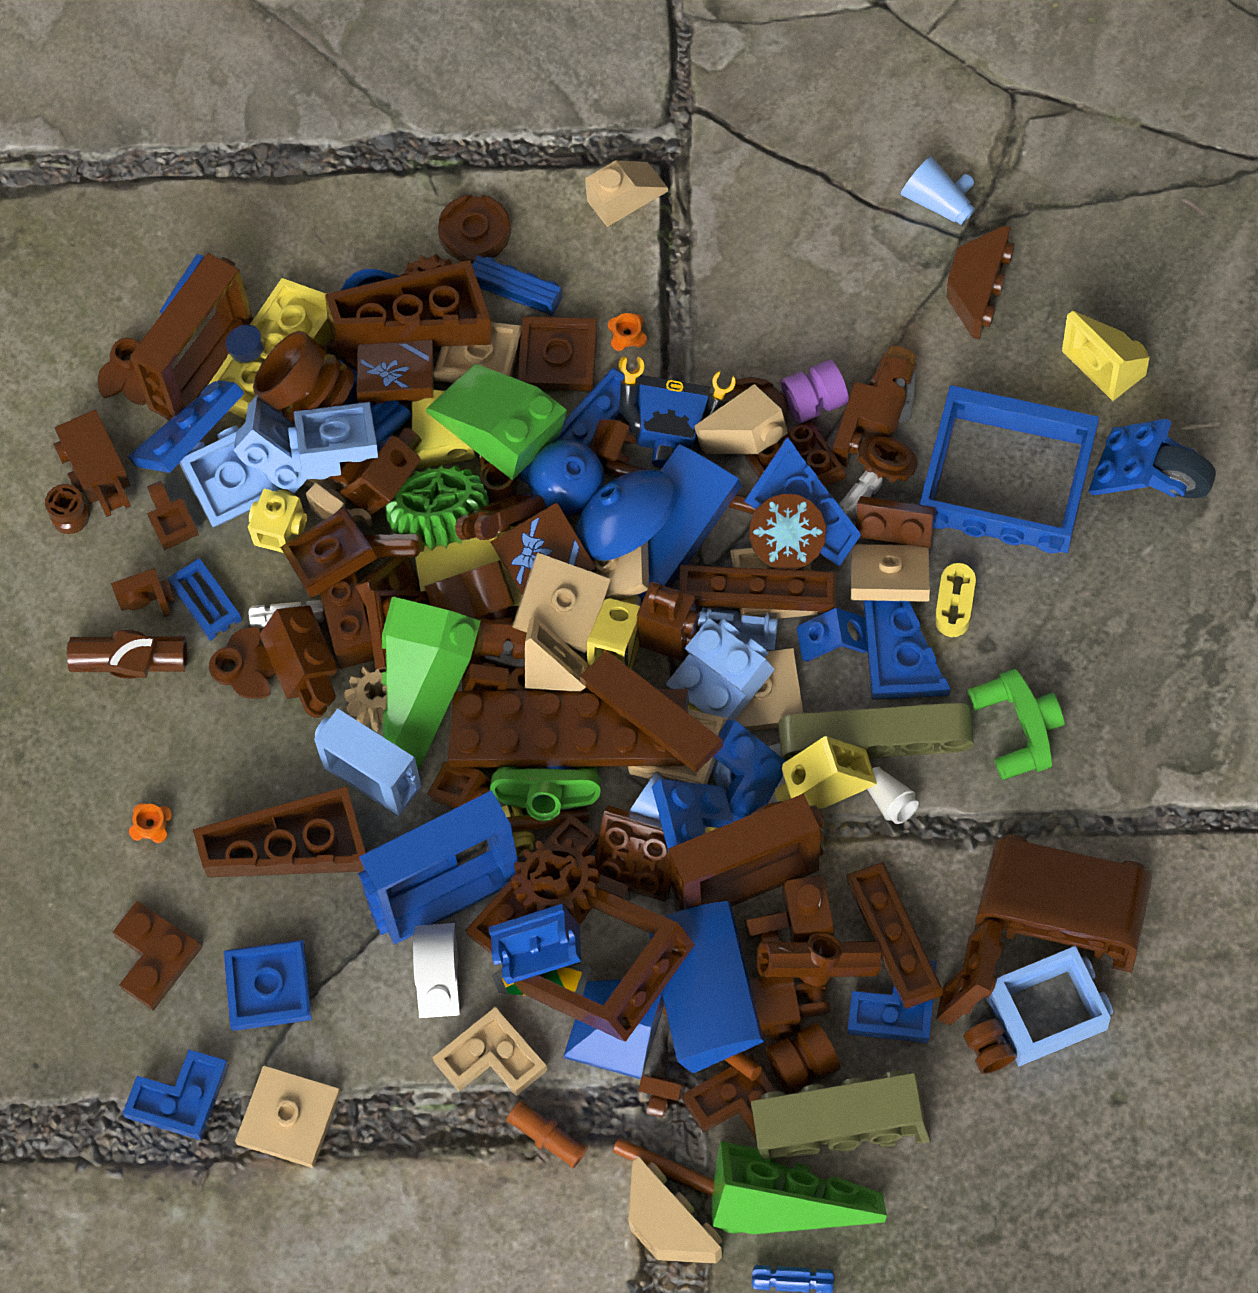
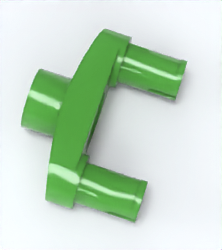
[967,669,1065,781]
[490,766,602,821]

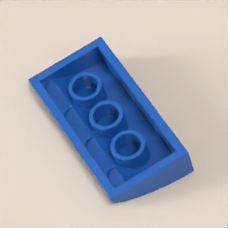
[637,444,742,602]
[649,901,764,1073]

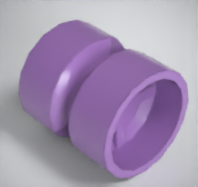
[781,359,849,424]

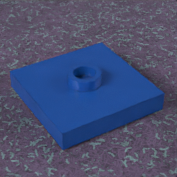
[224,940,312,1031]

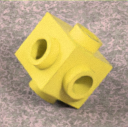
[248,489,307,553]

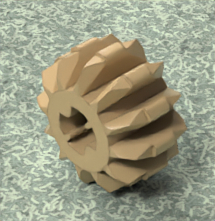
[344,666,387,732]

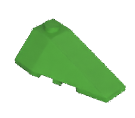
[382,597,480,769]
[711,1141,887,1234]

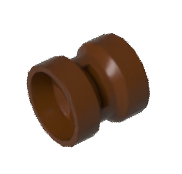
[45,484,89,534]
[963,1019,1017,1074]

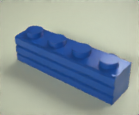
[472,256,562,316]

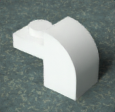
[413,923,460,1018]

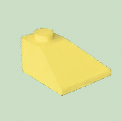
[1062,311,1150,401]

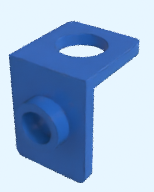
[797,608,867,662]

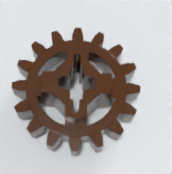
[511,836,600,918]

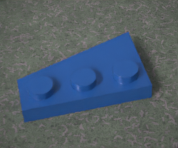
[744,438,861,566]

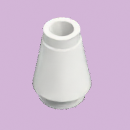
[867,767,919,824]

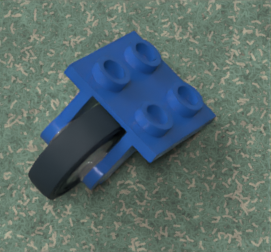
[1088,419,1216,499]

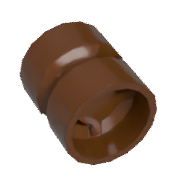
[765,1022,841,1095]

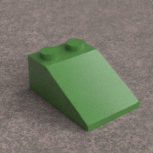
[426,363,567,480]

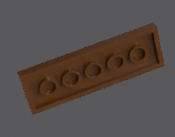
[448,689,689,767]

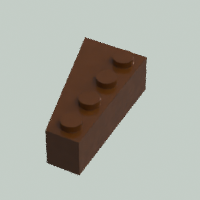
[325,260,491,350]
[193,786,365,878]

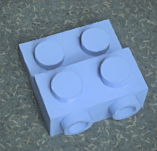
[233,395,307,494]
[288,402,378,480]
[179,425,279,528]
[666,618,775,720]

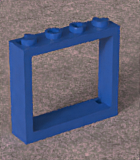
[919,385,1099,554]
[357,790,518,945]

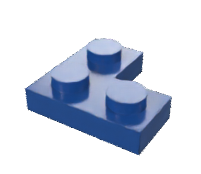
[713,720,786,822]
[652,779,733,852]
[848,960,937,1043]
[123,1049,229,1140]

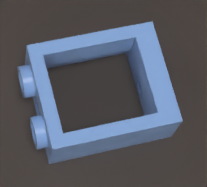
[314,709,422,817]
[986,946,1113,1067]

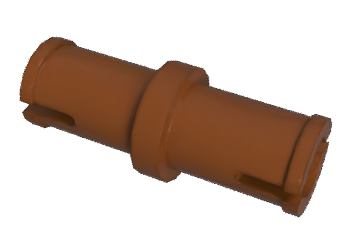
[506,1100,588,1169]

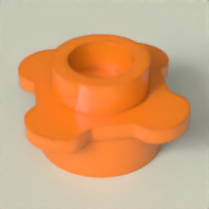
[607,313,647,351]
[129,803,172,843]

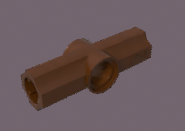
[67,630,188,679]
[756,932,882,986]

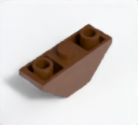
[946,226,1015,340]

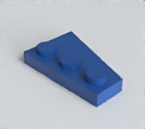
[127,380,244,473]
[863,600,951,699]

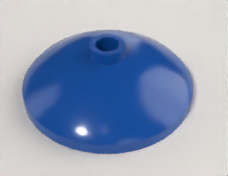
[575,470,677,561]

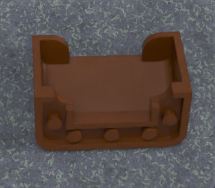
[974,834,1152,973]

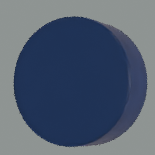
[225,325,265,363]

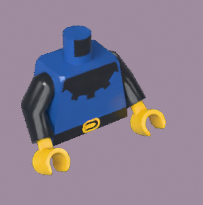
[619,356,735,468]

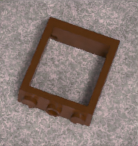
[130,253,253,421]
[668,794,824,910]
[514,887,695,1042]

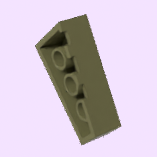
[751,1070,930,1160]

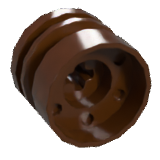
[253,331,354,423]

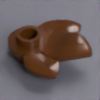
[98,337,147,405]
[209,627,276,699]

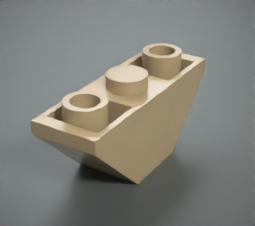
[628,1156,722,1263]

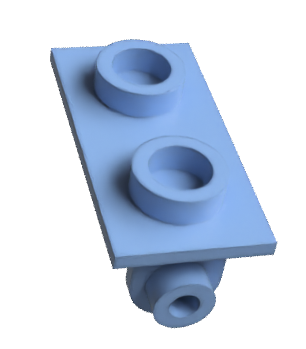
[698,607,778,651]

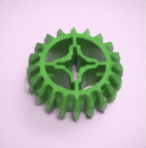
[386,464,489,551]

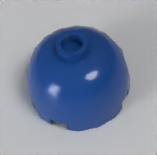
[527,439,604,517]

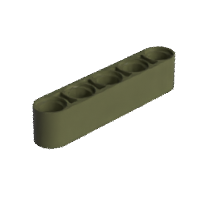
[778,703,974,761]

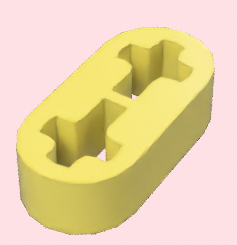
[935,563,976,637]

